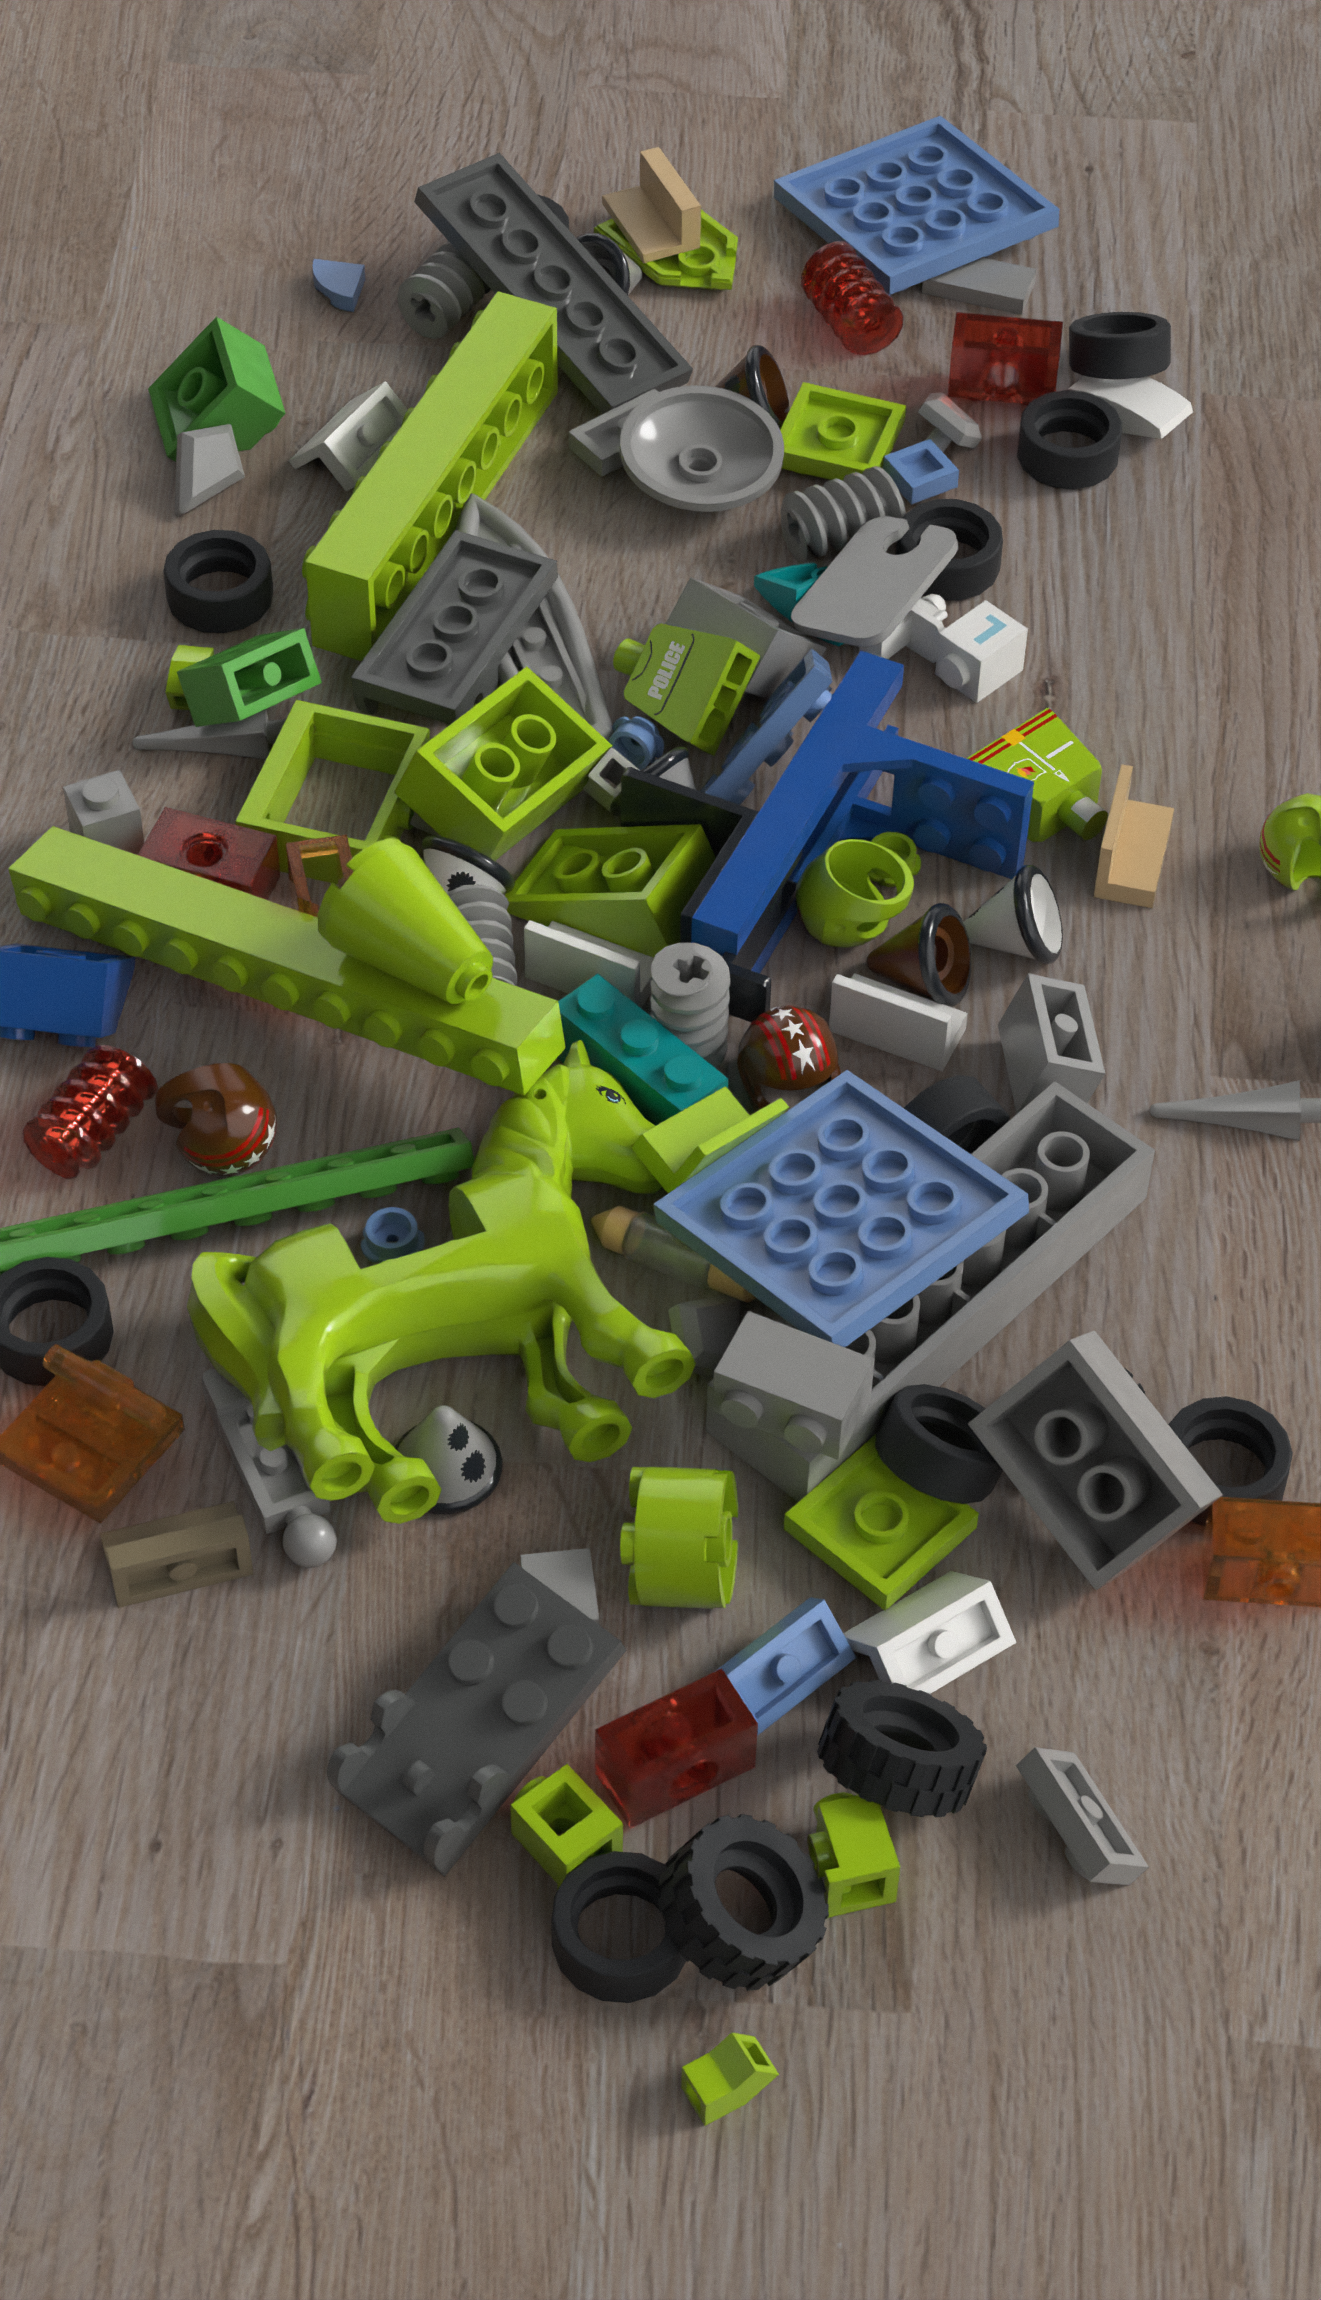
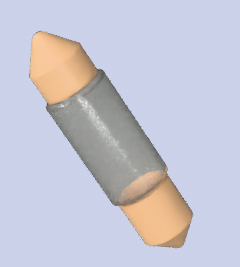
[591,1206,757,1303]

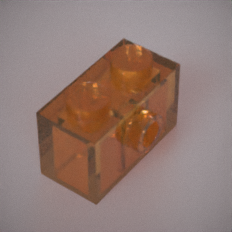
[1202,1497,1321,1607]

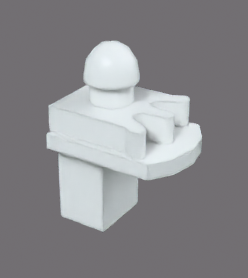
[859,594,948,663]

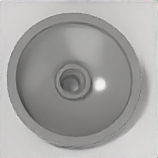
[619,385,784,512]

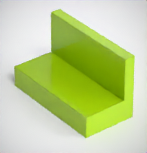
[631,1086,789,1193]

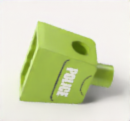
[613,623,760,756]

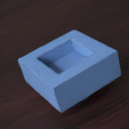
[883,439,959,505]

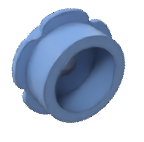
[608,716,664,770]
[361,1207,425,1263]

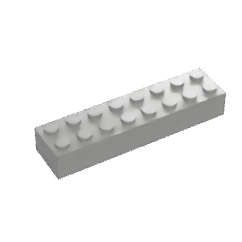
[706,1081,1155,1502]

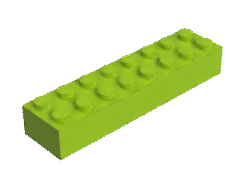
[302,291,558,661]

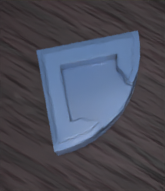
[313,259,365,312]

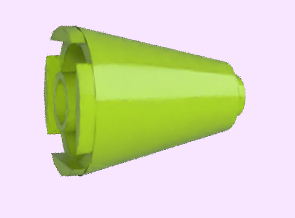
[318,838,493,1004]

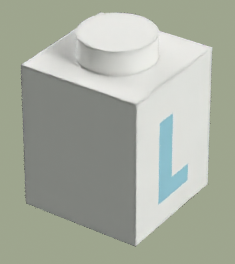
[935,600,1028,703]

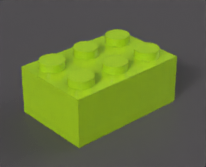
[394,666,613,861]

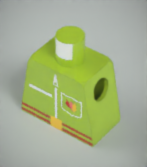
[967,708,1108,842]

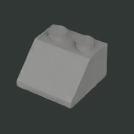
[665,577,827,701]

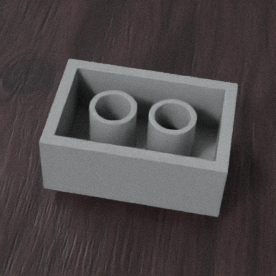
[968,1330,1223,1590]

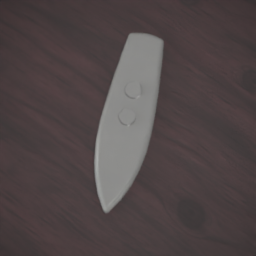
[456,493,614,741]

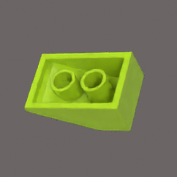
[505,824,716,958]

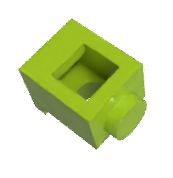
[510,1764,623,1890]
[807,1792,900,1918]

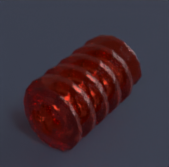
[801,241,903,355]
[23,1045,158,1179]

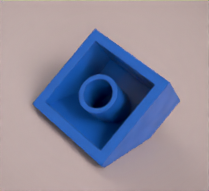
[0,943,136,1047]

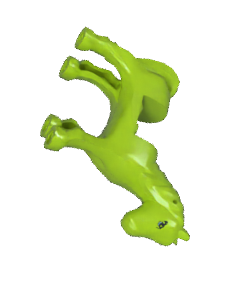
[187,1040,696,1524]

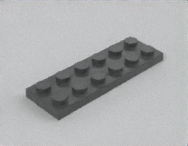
[414,153,693,414]

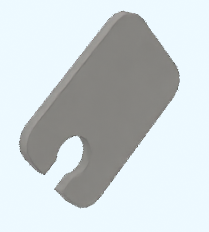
[791,516,958,647]

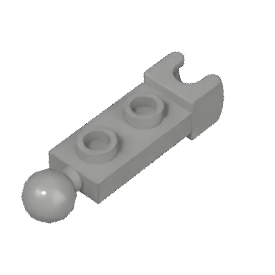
[202,1369,337,1568]

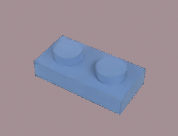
[706,1598,856,1739]

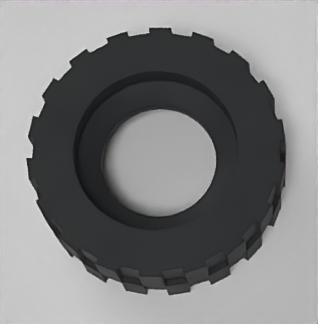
[817,1680,987,1818]
[658,1814,829,1991]

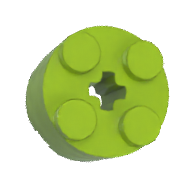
[620,1467,738,1609]

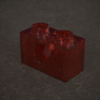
[947,312,1063,406]
[138,807,281,900]
[595,1668,758,1829]

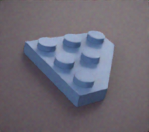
[700,648,833,805]

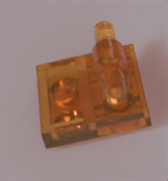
[0,1344,185,1524]

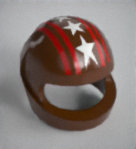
[737,1005,841,1112]
[155,1063,277,1176]

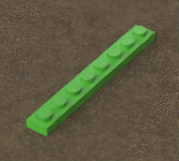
[0,1127,474,1276]

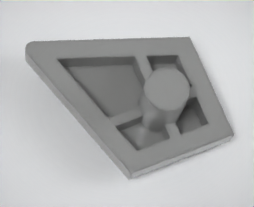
[918,392,982,452]
[175,424,245,517]
[668,1294,741,1378]

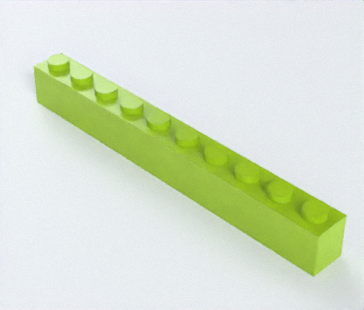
[8,826,566,1096]

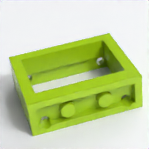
[235,700,430,886]

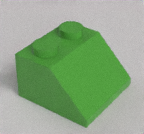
[148,316,286,462]

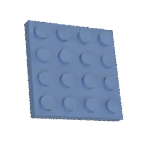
[774,115,1060,295]
[653,1070,1029,1347]

